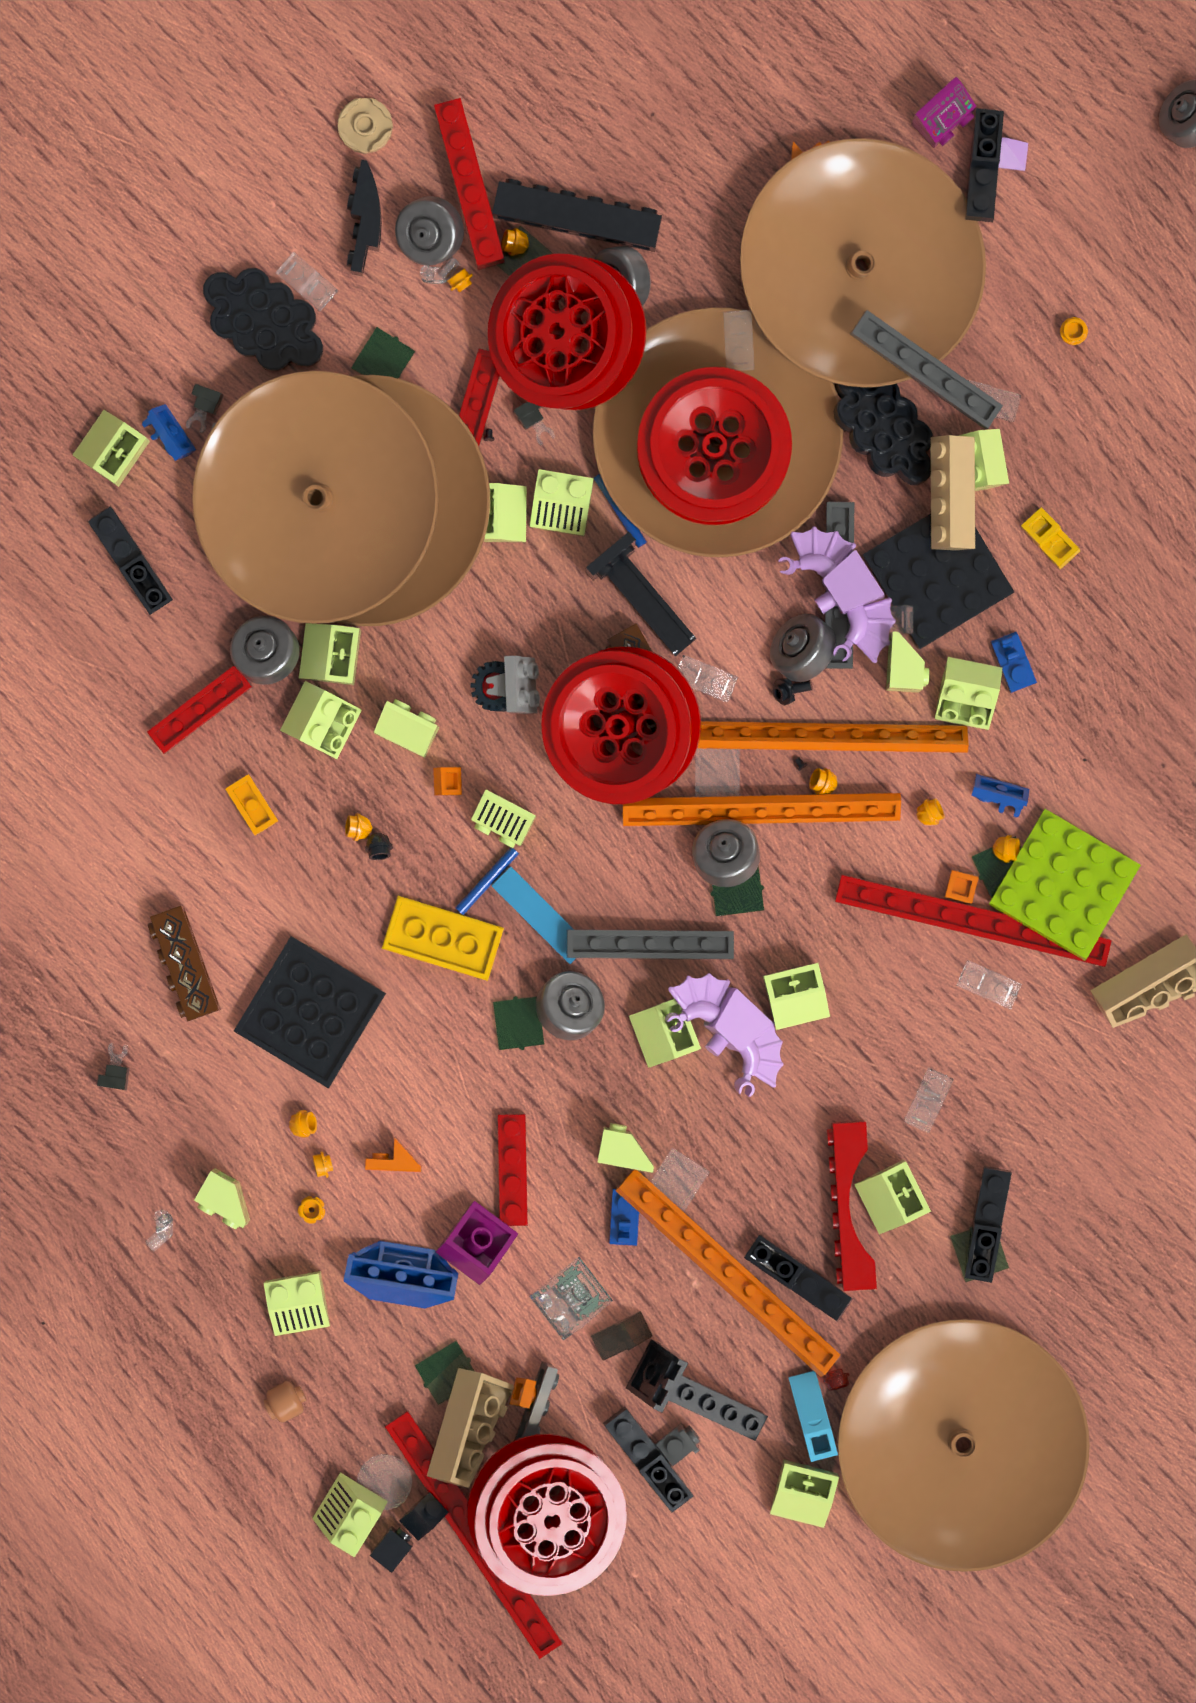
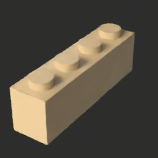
[930,435,975,550]
[1090,935,1196,1028]
[427,1368,514,1488]

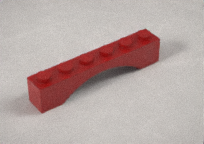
[434,98,505,270]
[827,1121,877,1291]

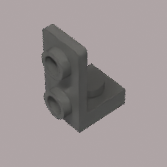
[655,1423,700,1466]

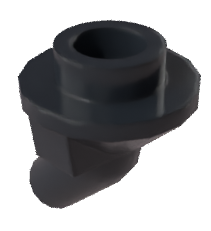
[772,678,813,706]

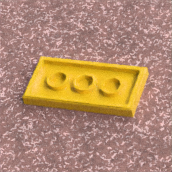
[382,896,504,981]

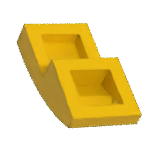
[1021,507,1080,570]

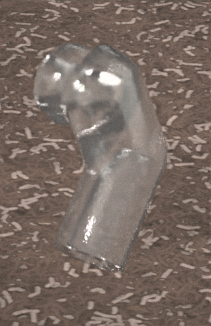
[419,257,461,284]
[145,1210,173,1252]

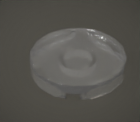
[357,1454,412,1510]

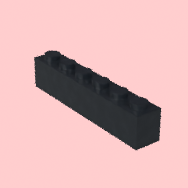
[492,179,662,252]

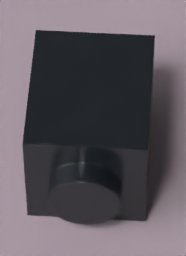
[399,1492,449,1541]
[370,1526,414,1573]

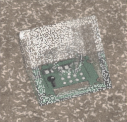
[529,1257,613,1340]

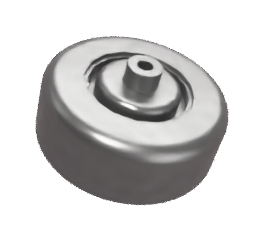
[1159,79,1196,148]
[395,196,464,266]
[594,246,651,306]
[770,614,836,682]
[230,616,299,685]
[692,819,760,887]
[536,971,605,1040]

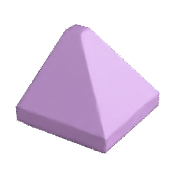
[998,137,1028,171]

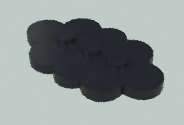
[203,268,323,371]
[833,383,933,485]

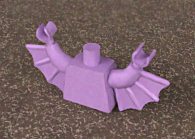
[778,526,896,663]
[665,973,784,1097]

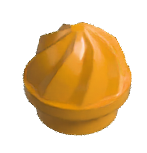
[501,228,529,256]
[809,768,837,795]
[917,798,945,825]
[345,813,372,841]
[993,835,1020,863]
[289,1110,317,1138]

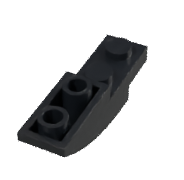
[965,108,1004,223]
[347,160,382,277]
[88,505,173,615]
[964,1166,1012,1283]
[744,1235,854,1322]
[603,1406,694,1513]

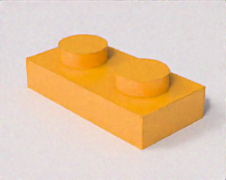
[225,774,279,836]

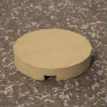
[338,98,393,154]

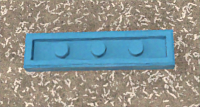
[492,867,576,964]

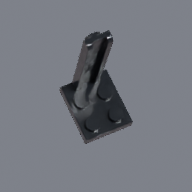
[586,531,696,657]
[626,1339,768,1441]

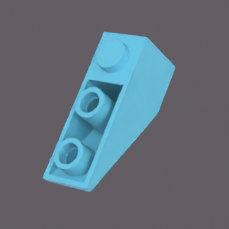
[788,1371,838,1462]

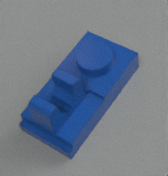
[142,404,196,461]
[990,632,1037,693]
[971,774,1030,817]
[609,1188,639,1246]

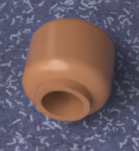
[263,1381,307,1423]

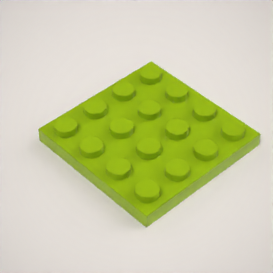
[989,809,1141,961]

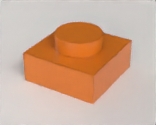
[433,767,462,796]
[944,870,979,904]
[509,1377,536,1409]

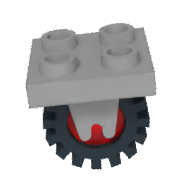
[470,656,540,714]

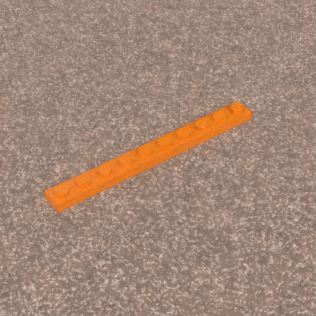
[698,721,969,753]
[623,793,901,826]
[615,1169,841,1377]

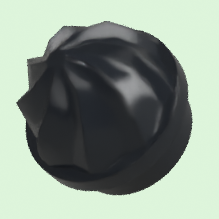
[365,832,393,860]

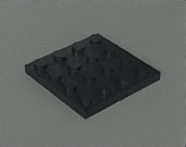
[862,514,1015,650]
[234,936,386,1089]

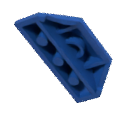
[344,1241,459,1309]

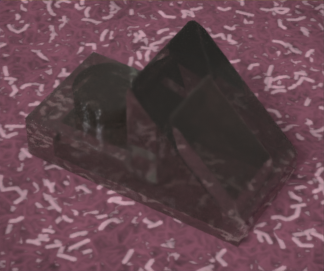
[591,1311,653,1361]

